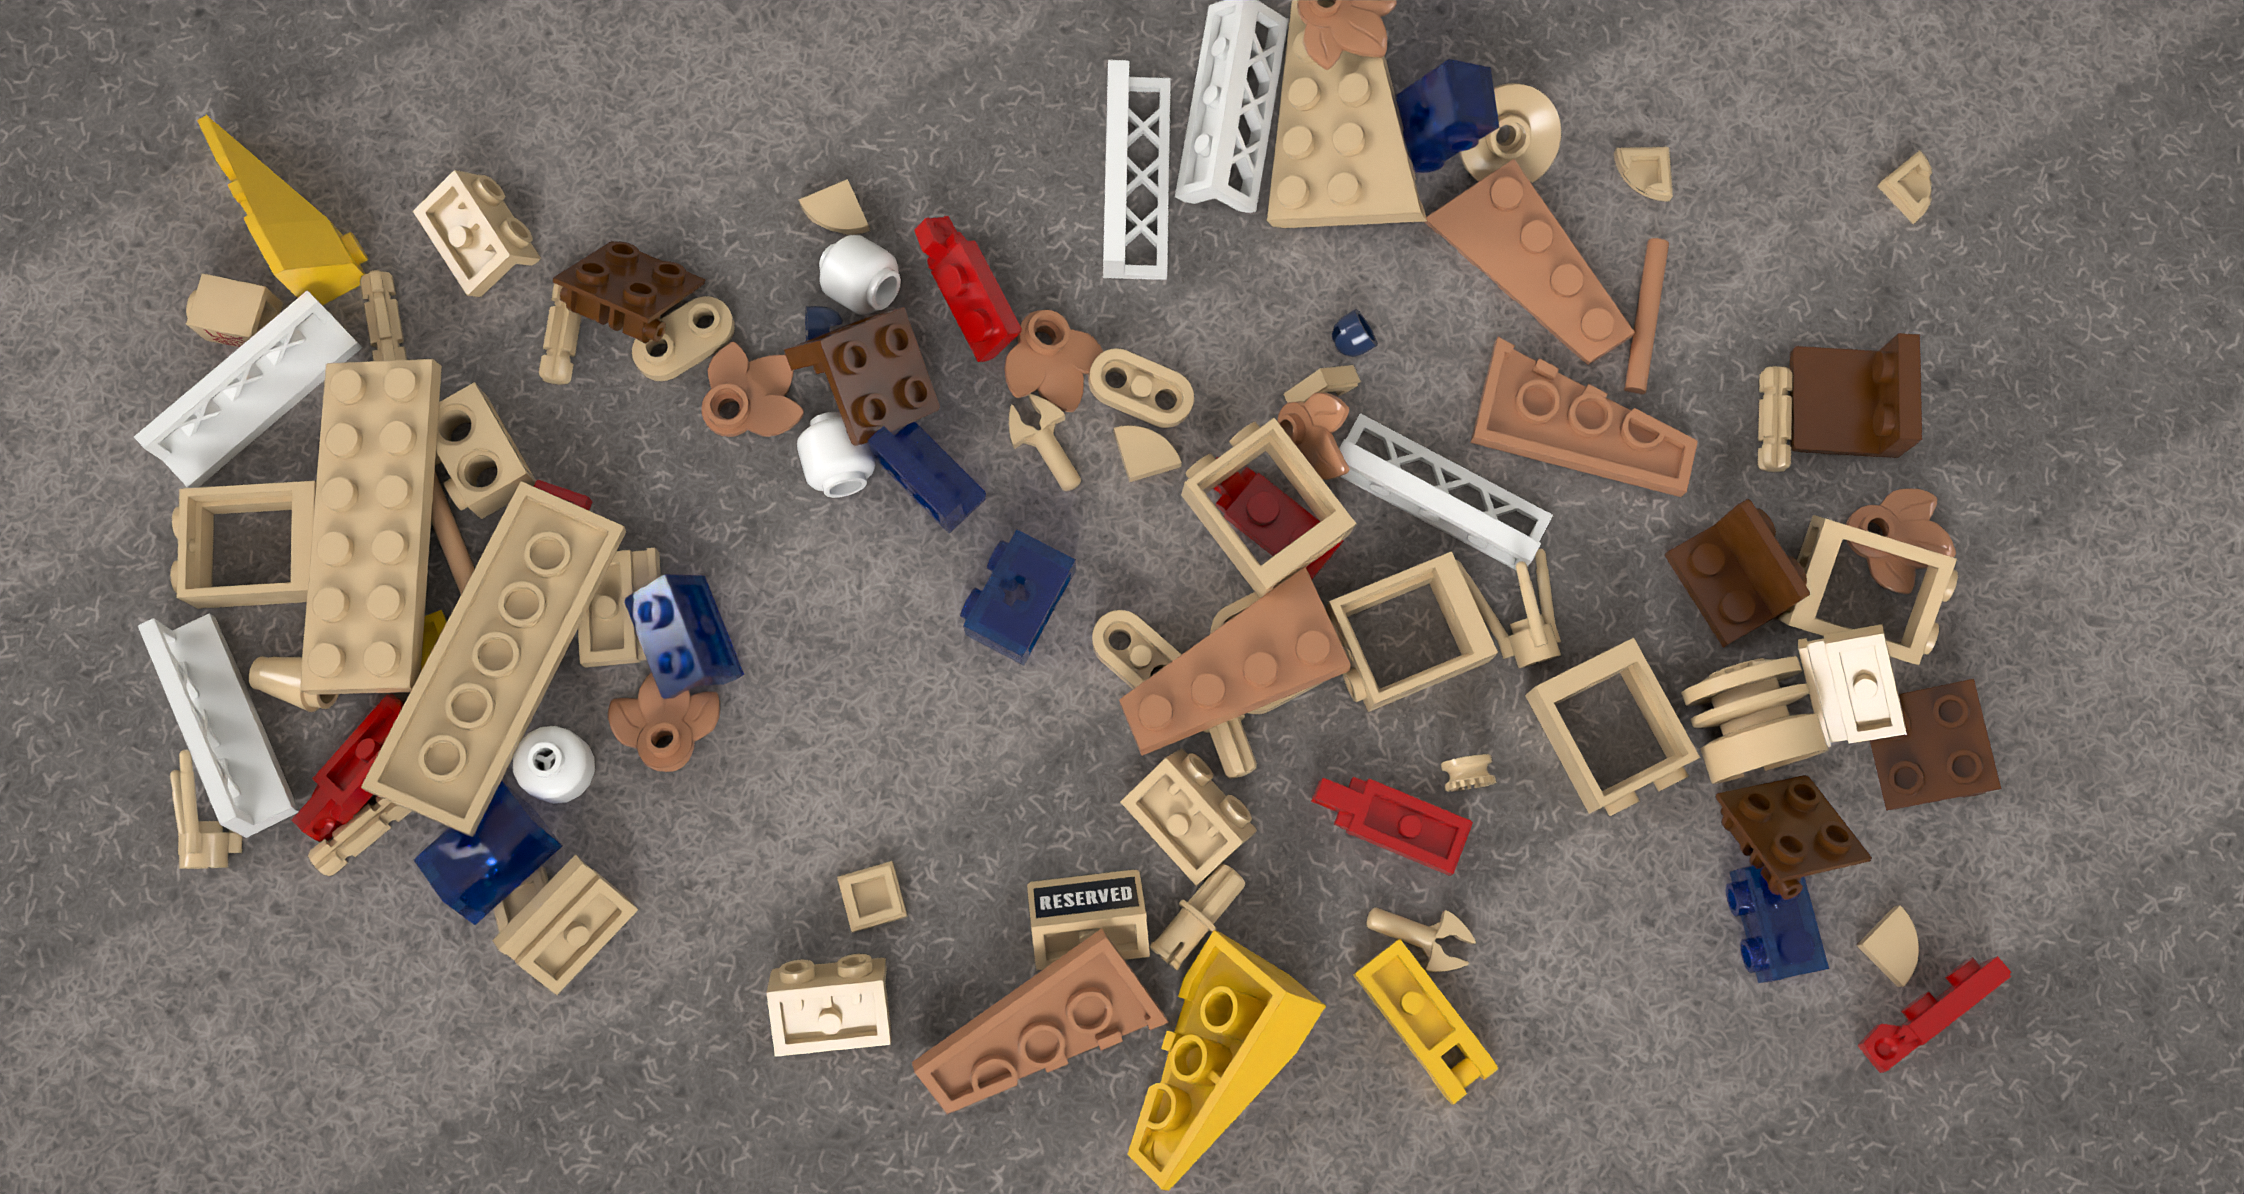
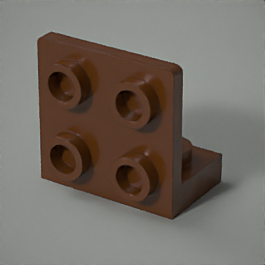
[784,307,940,446]
[1790,333,1922,458]
[1664,499,1810,648]

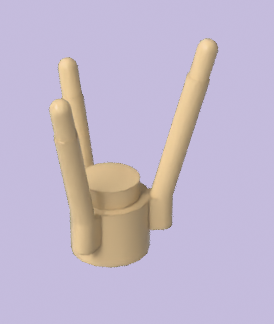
[1456,548,1561,668]
[170,750,242,869]

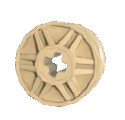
[1681,656,1829,784]

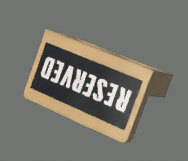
[1027,870,1150,970]

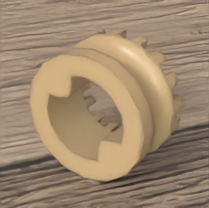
[1441,754,1496,792]

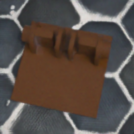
[553,241,705,343]
[1870,678,2002,811]
[1715,775,1872,900]

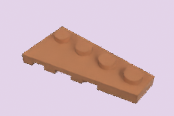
[1424,159,1635,365]
[1470,337,1698,497]
[1119,567,1351,756]
[912,929,1168,1114]

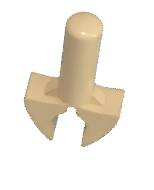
[1009,394,1081,491]
[1366,907,1476,972]

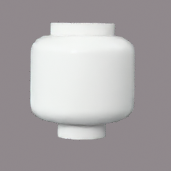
[819,235,901,315]
[797,412,875,498]
[513,726,595,804]

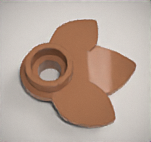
[1297,0,1397,70]
[1004,310,1103,412]
[701,342,804,437]
[1277,392,1349,480]
[1846,489,1956,594]
[608,666,720,772]

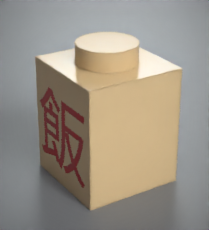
[186,273,283,347]

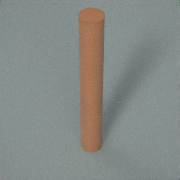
[1624,238,1669,394]

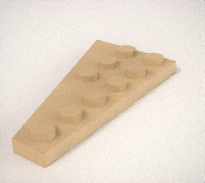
[1267,0,1427,228]

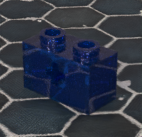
[1395,59,1499,173]
[960,529,1076,666]
[413,781,563,925]

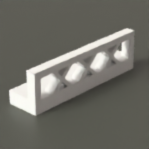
[1175,0,1288,213]
[1103,60,1171,280]
[134,290,362,488]
[1339,413,1553,570]
[138,613,299,838]

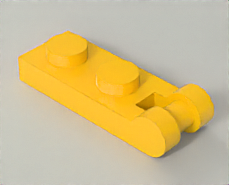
[1352,939,1498,1105]

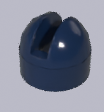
[805,306,843,341]
[1332,309,1378,357]

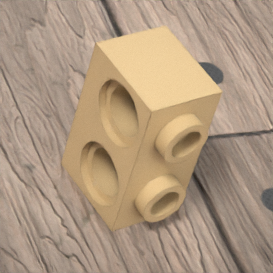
[435,382,536,519]

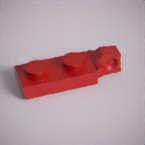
[914,216,1022,363]
[1214,457,1344,580]
[291,693,405,842]
[1311,777,1473,876]
[1857,956,2012,1073]

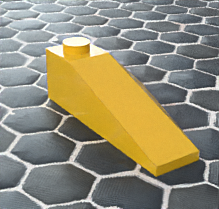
[197,115,369,305]
[1127,930,1326,1191]

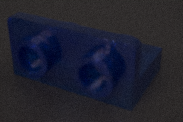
[868,422,986,534]
[625,574,744,699]
[1725,865,1829,983]

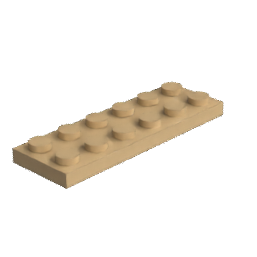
[300,359,442,695]
[361,481,626,837]

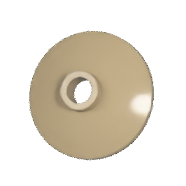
[1458,83,1561,182]

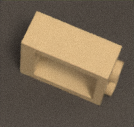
[1181,418,1356,598]
[171,481,316,609]
[1778,515,1958,665]
[1325,551,1498,712]
[1525,638,1700,816]

